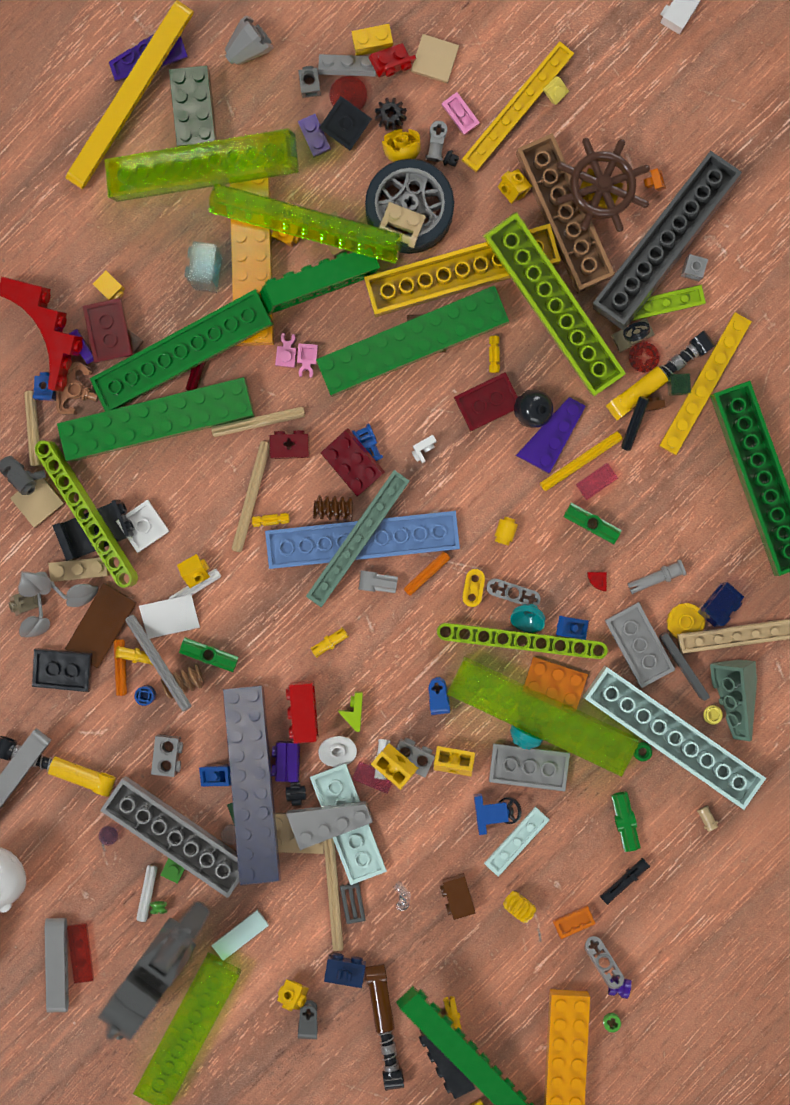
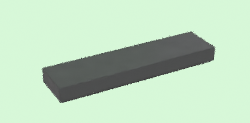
[659,632,710,701]

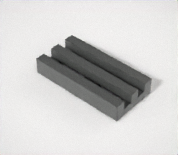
[340,882,366,924]

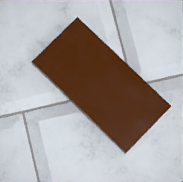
[65,583,137,669]

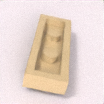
[49,558,109,582]

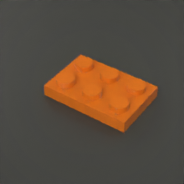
[521,657,588,711]

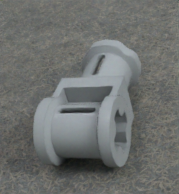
[426,121,447,162]

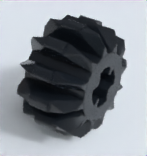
[375,98,407,131]

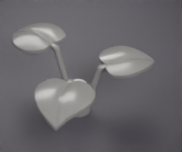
[18,571,98,637]

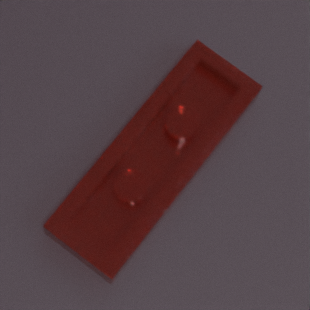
[67,923,94,984]

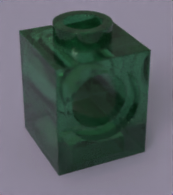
[667,373,691,396]

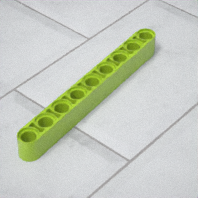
[35,441,138,588]
[437,623,608,659]

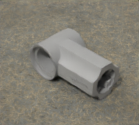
[358,570,398,593]

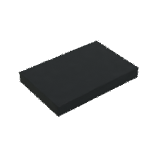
[32,648,92,692]

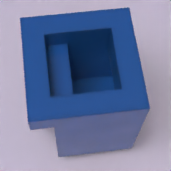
[33,372,56,401]

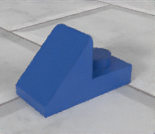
[556,616,589,639]
[199,764,231,787]

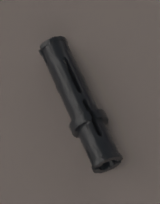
[600,858,650,905]

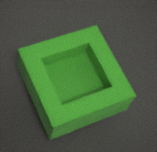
[160,858,185,884]

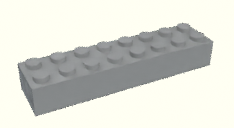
[100,776,240,898]

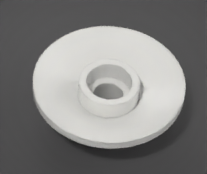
[318,736,357,767]

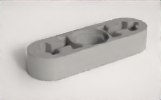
[486,579,541,606]
[585,936,624,989]

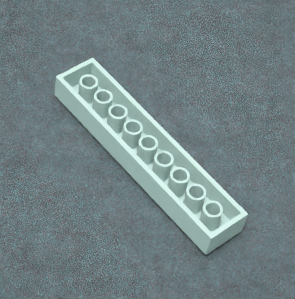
[583,666,766,810]

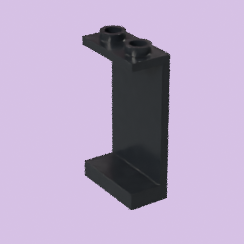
[52,500,134,561]

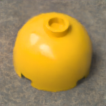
[382,129,421,162]

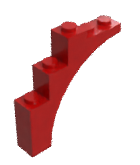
[0,276,83,392]

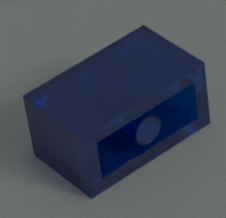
[698,582,744,627]

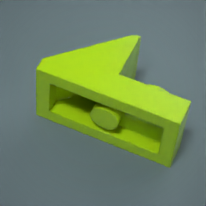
[338,692,363,732]

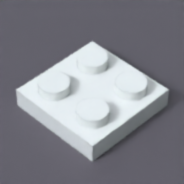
[116,500,170,553]

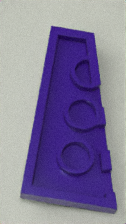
[109,34,188,82]
[516,397,586,474]

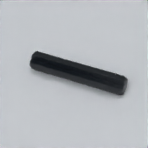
[621,396,649,451]

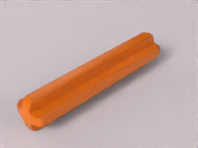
[404,552,450,596]
[114,639,127,696]

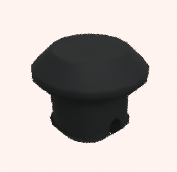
[443,150,459,167]

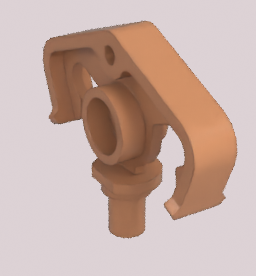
[56,362,99,415]

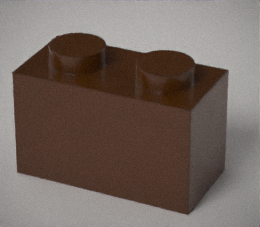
[440,873,476,920]

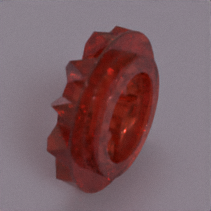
[628,342,660,373]

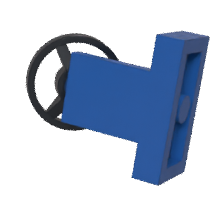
[474,794,522,835]

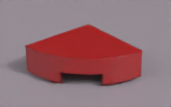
[587,572,607,591]

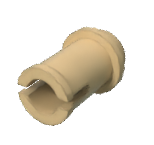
[697,805,718,832]

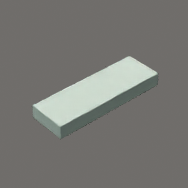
[212,909,269,961]

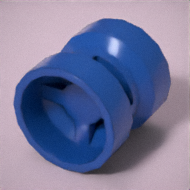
[134,685,156,706]

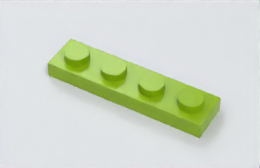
[632,285,706,321]

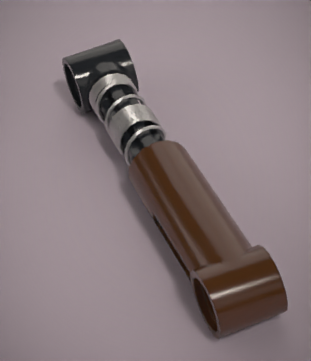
[365,964,404,1091]

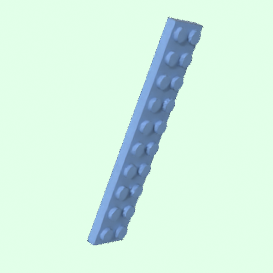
[265,511,460,569]

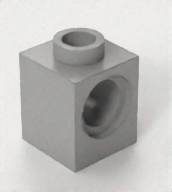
[681,254,708,282]

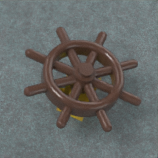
[556,138,650,232]

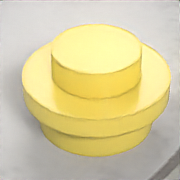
[703,705,723,725]

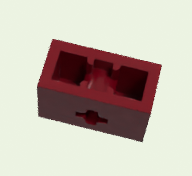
[269,430,310,459]

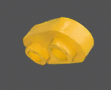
[462,569,485,607]

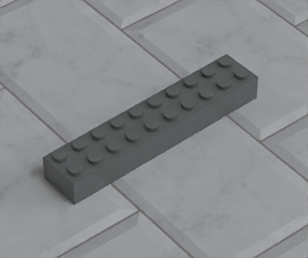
[593,150,742,331]

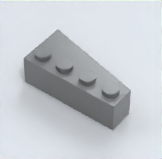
[286,801,373,850]

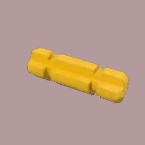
[489,335,500,373]
[252,513,290,527]

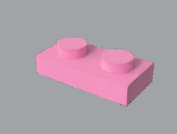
[442,92,480,136]

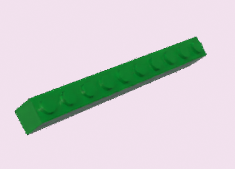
[396,986,535,1105]

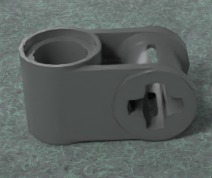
[298,1000,318,1040]

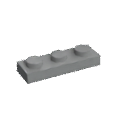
[318,54,376,77]

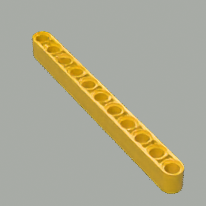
[65,0,194,189]

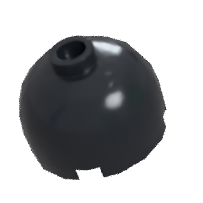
[514,390,553,428]

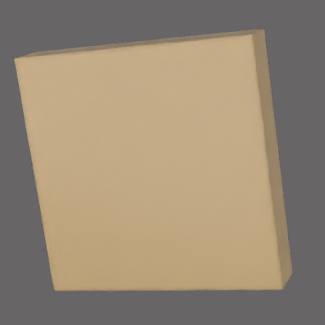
[411,34,459,84]
[10,478,65,528]

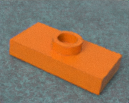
[553,905,596,939]

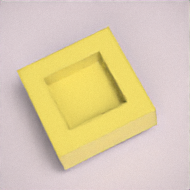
[543,76,569,105]

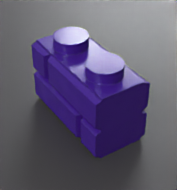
[272,741,300,782]

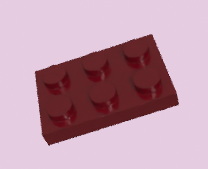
[82,298,133,363]
[454,372,518,432]
[321,428,385,497]

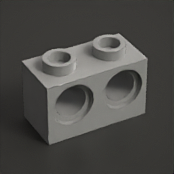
[151,734,183,777]
[396,738,435,777]

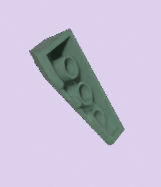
[710,659,757,741]

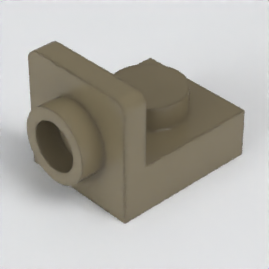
[9,593,38,616]

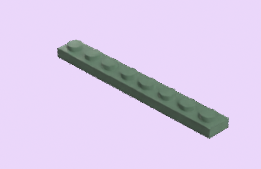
[306,470,410,607]

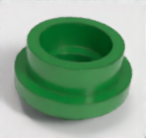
[633,742,653,762]

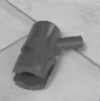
[0,456,46,495]

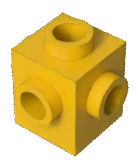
[497,169,532,204]
[277,979,309,1011]

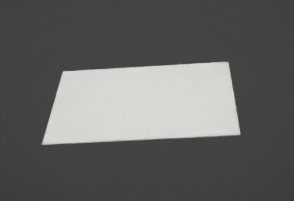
[139,594,200,639]

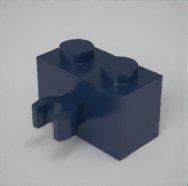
[324,953,366,988]

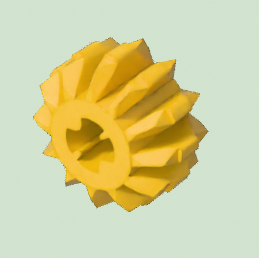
[503,891,536,923]

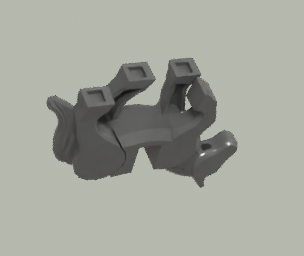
[97,902,210,1041]

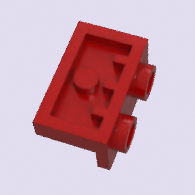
[369,43,417,78]

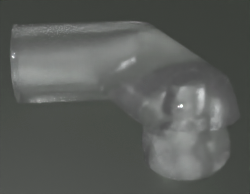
[393,881,411,911]

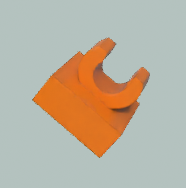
[643,168,666,191]

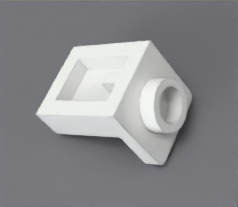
[412,435,437,464]

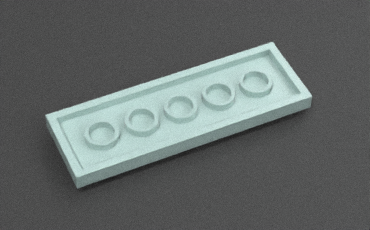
[310,763,387,885]

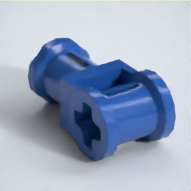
[352,423,384,461]

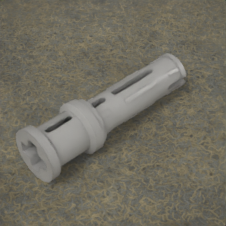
[627,559,687,595]

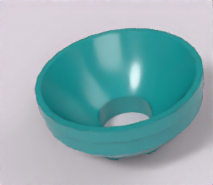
[510,604,545,633]
[510,723,544,750]

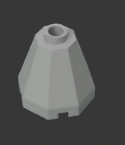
[225,15,274,65]

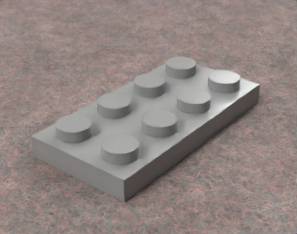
[604,602,675,688]
[489,743,570,791]

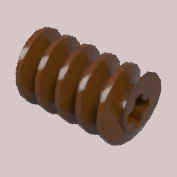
[313,495,353,521]

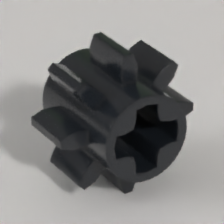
[286,781,306,806]

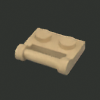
[377,202,426,248]

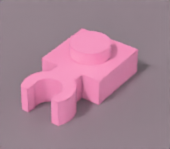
[275,333,297,368]
[297,343,318,378]

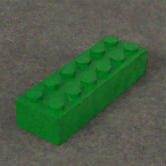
[259,246,380,315]

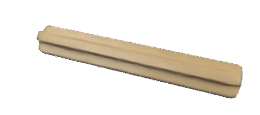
[24,391,41,466]

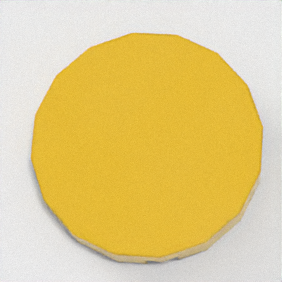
[666,603,706,639]

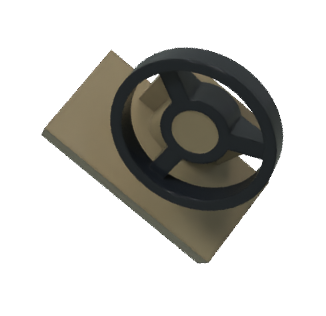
[611,318,655,353]

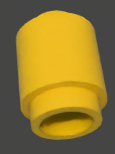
[494,516,518,546]

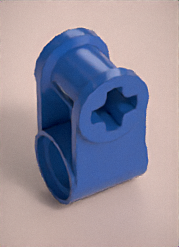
[428,677,451,716]

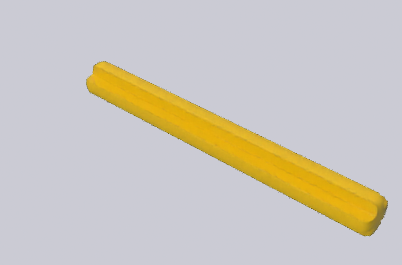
[540,431,623,491]

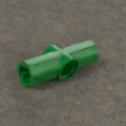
[563,502,622,545]
[179,637,239,672]
[611,791,641,852]

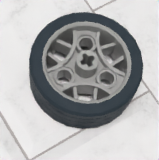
[365,159,454,254]

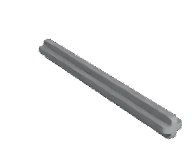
[125,615,191,711]

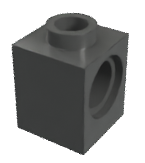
[298,66,321,98]

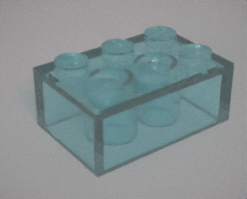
[185,241,223,293]

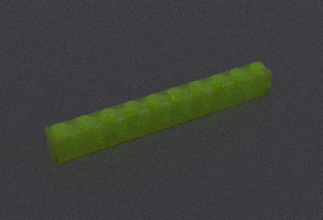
[209,183,403,264]

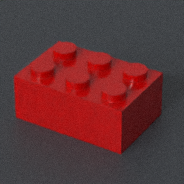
[286,681,319,744]

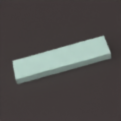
[484,807,550,877]

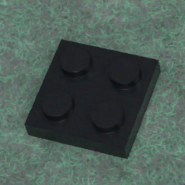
[319,96,372,151]

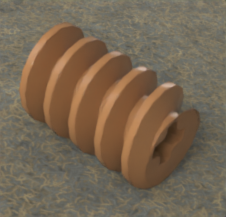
[161,664,204,699]

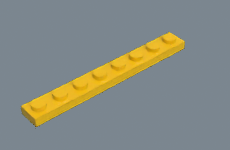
[462,41,574,173]
[659,312,752,455]

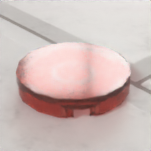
[329,76,367,110]

